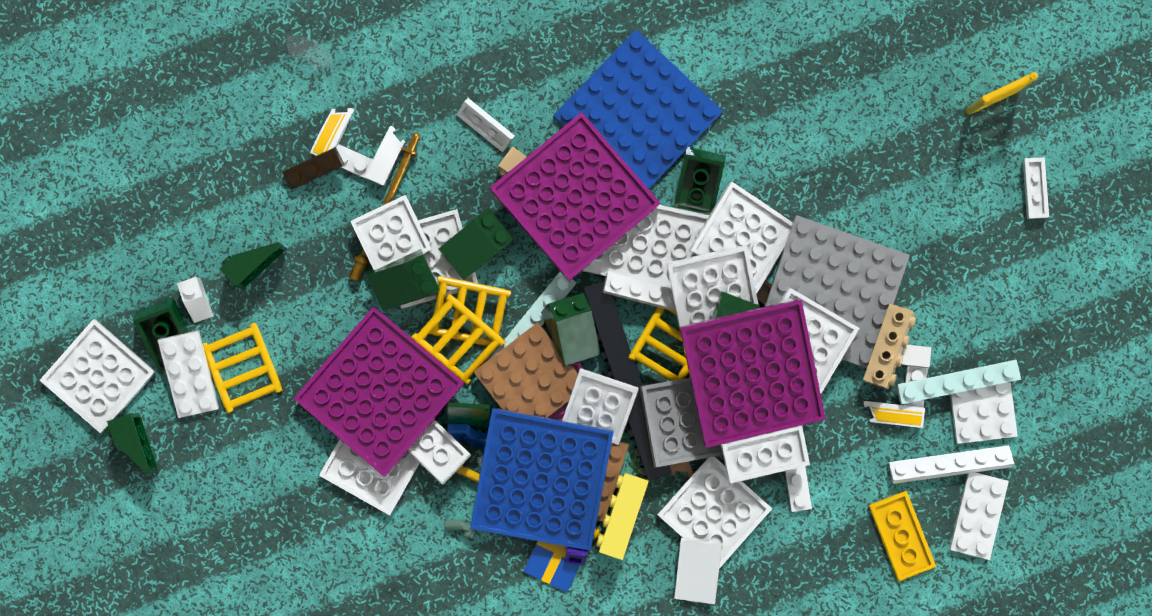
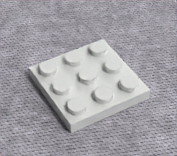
[350,195,432,270]
[562,368,638,445]
[950,382,1018,444]

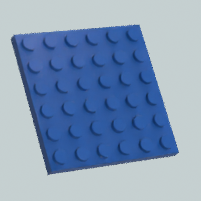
[553,30,723,189]
[470,408,614,551]

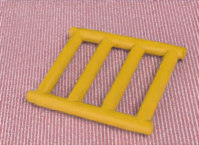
[966,72,1038,115]
[429,276,511,348]
[411,294,506,385]
[628,307,689,381]
[203,323,283,413]

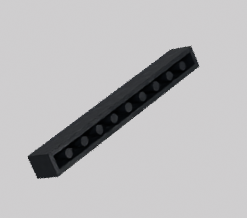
[584,281,672,481]

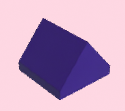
[564,547,587,566]

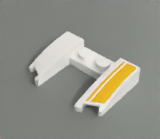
[310,108,405,187]
[863,345,931,428]

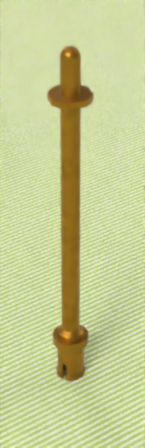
[348,133,420,282]

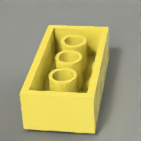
[596,472,648,560]

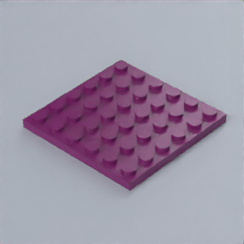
[489,112,661,281]
[679,299,826,448]
[293,306,465,477]

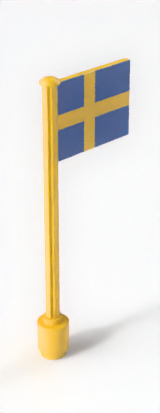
[456,466,600,592]

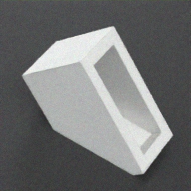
[177,277,213,323]

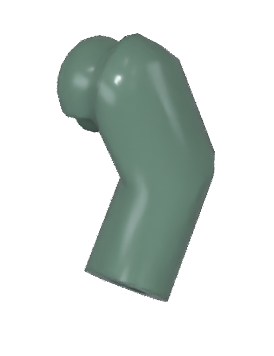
[445,520,475,537]

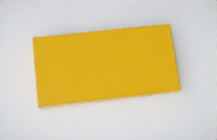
[868,491,936,582]

